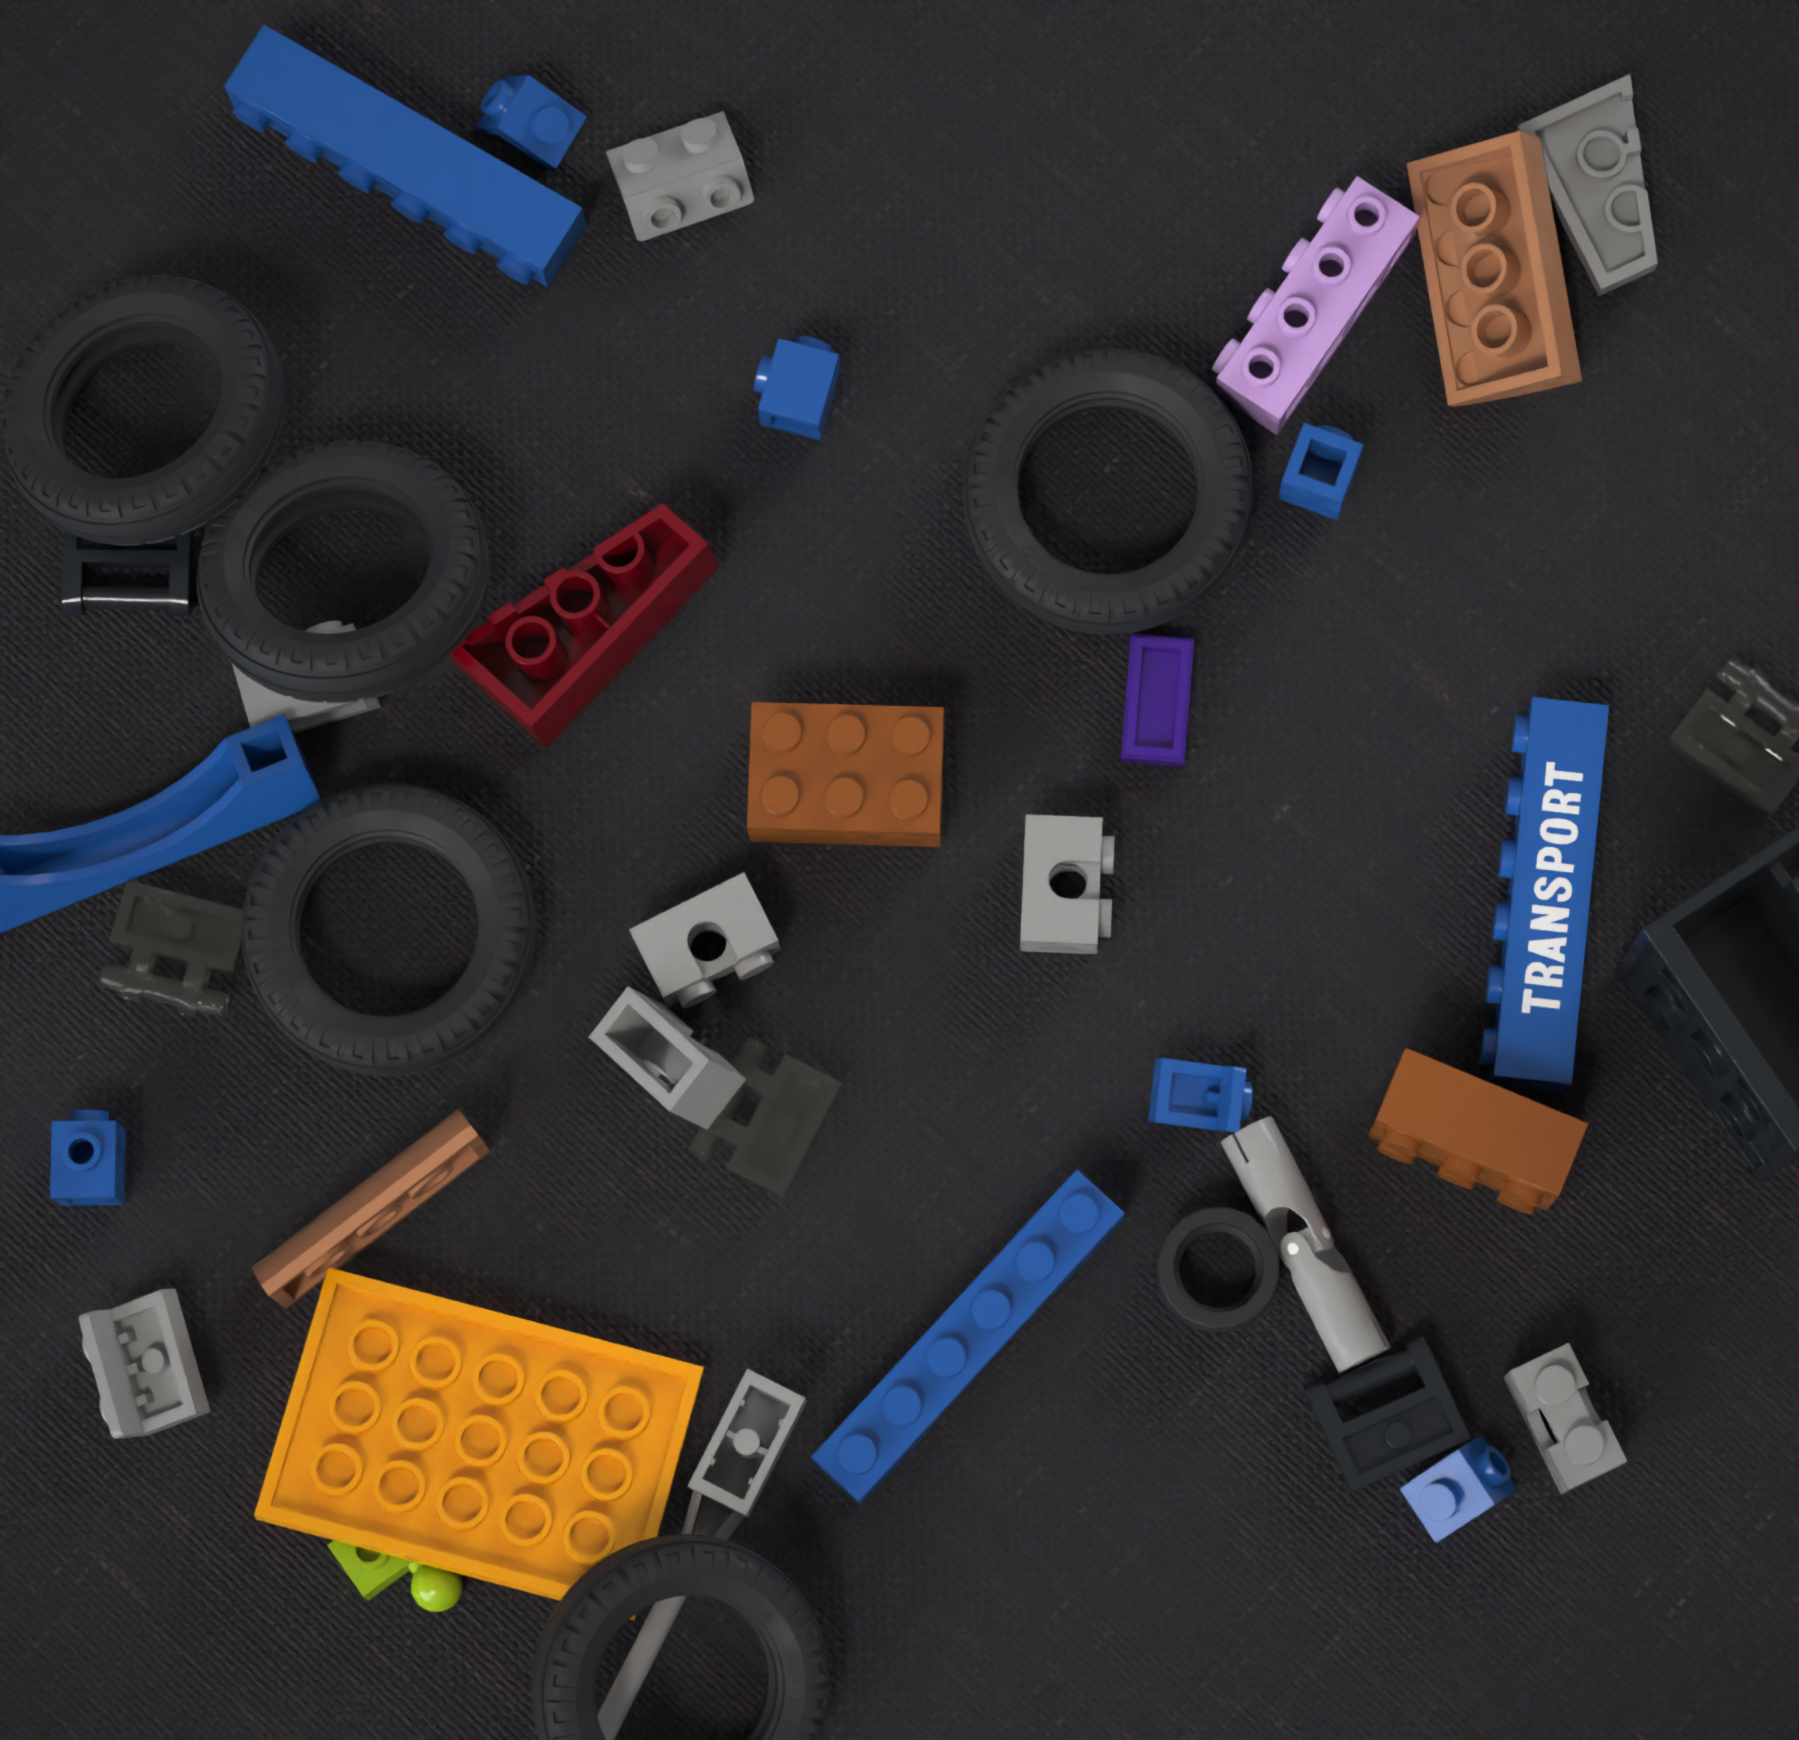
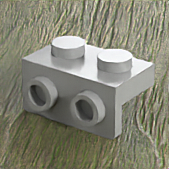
[606,111,754,241]
[79,1289,210,1439]

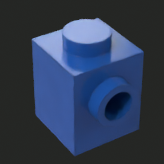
[754,336,841,441]
[1278,423,1364,521]
[50,1110,126,1206]

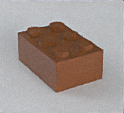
[747,702,945,847]
[1368,1048,1588,1214]

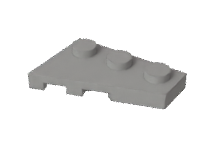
[1516,74,1658,296]

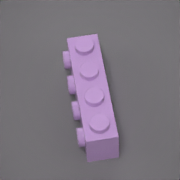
[1212,176,1420,435]

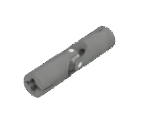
[1221,1116,1391,1373]

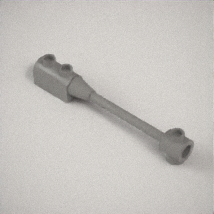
[597,1368,807,1740]

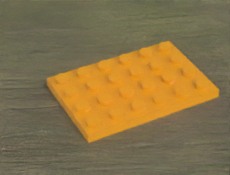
[254,1267,704,1621]

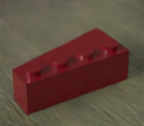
[449,503,720,748]

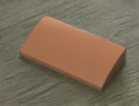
[1407,131,1582,407]
[252,1109,491,1309]

